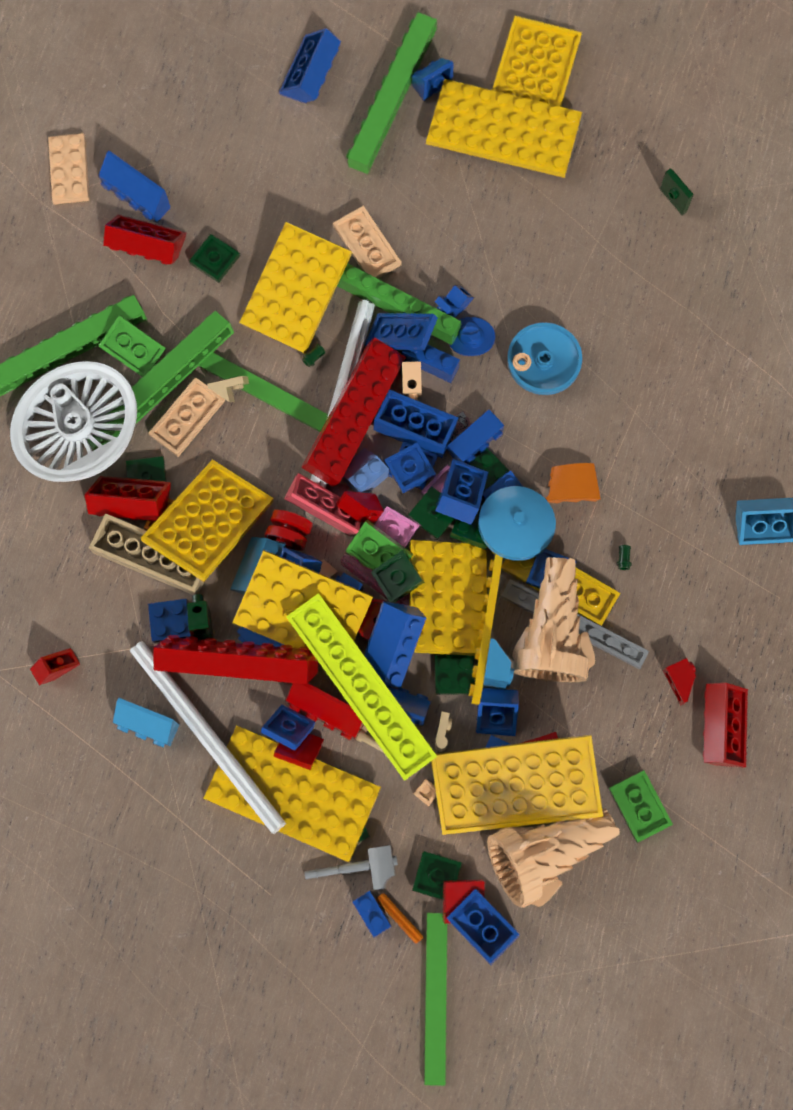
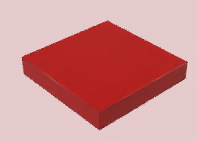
[273,734,324,770]
[443,879,485,924]

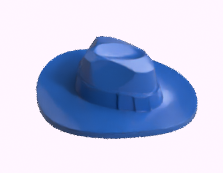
[449,317,495,356]

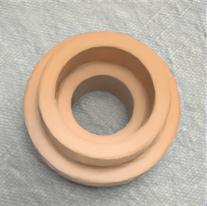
[512,353,531,371]

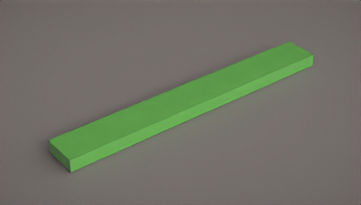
[199,352,328,432]
[424,913,447,1086]

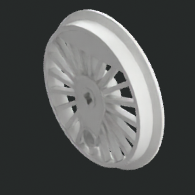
[10,361,137,482]

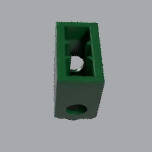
[187,594,214,640]

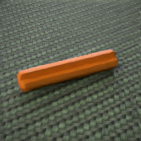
[376,893,423,944]

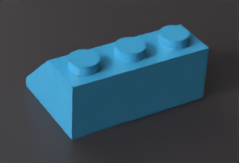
[736,498,793,545]
[230,537,286,594]
[483,639,514,689]
[113,698,180,748]

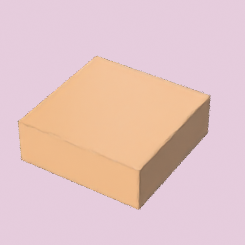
[413,779,437,807]

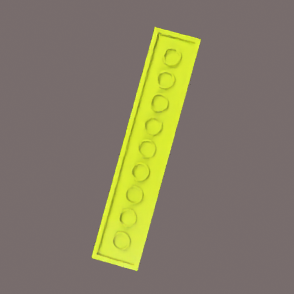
[286,593,437,781]

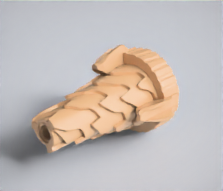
[512,557,595,682]
[487,808,619,908]

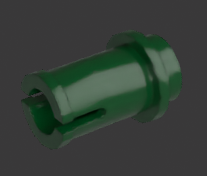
[302,344,326,367]
[616,545,632,570]

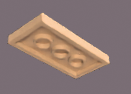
[48,133,89,205]
[333,206,401,279]
[148,377,225,457]

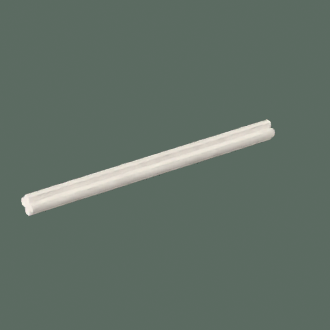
[310,300,375,489]
[130,641,286,834]

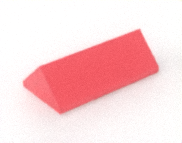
[284,473,361,536]

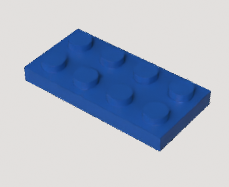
[365,313,438,350]

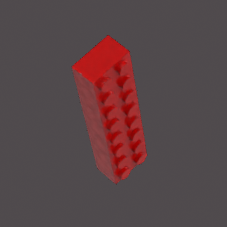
[301,337,406,487]
[153,635,318,684]

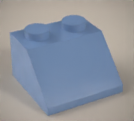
[342,448,389,493]

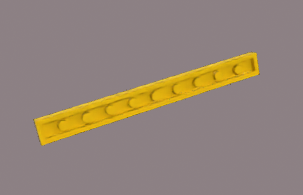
[469,551,503,705]

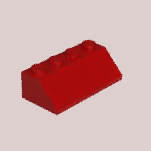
[103,214,186,265]
[84,476,171,522]
[286,683,364,740]
[703,683,748,768]

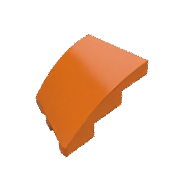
[545,463,601,504]

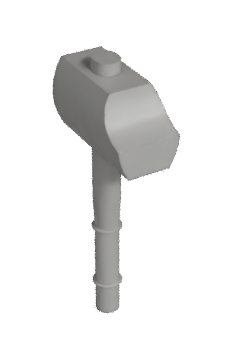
[305,845,398,890]

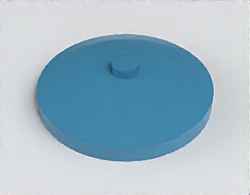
[507,323,582,395]
[478,486,556,561]

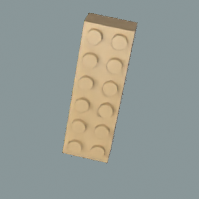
[89,514,204,595]

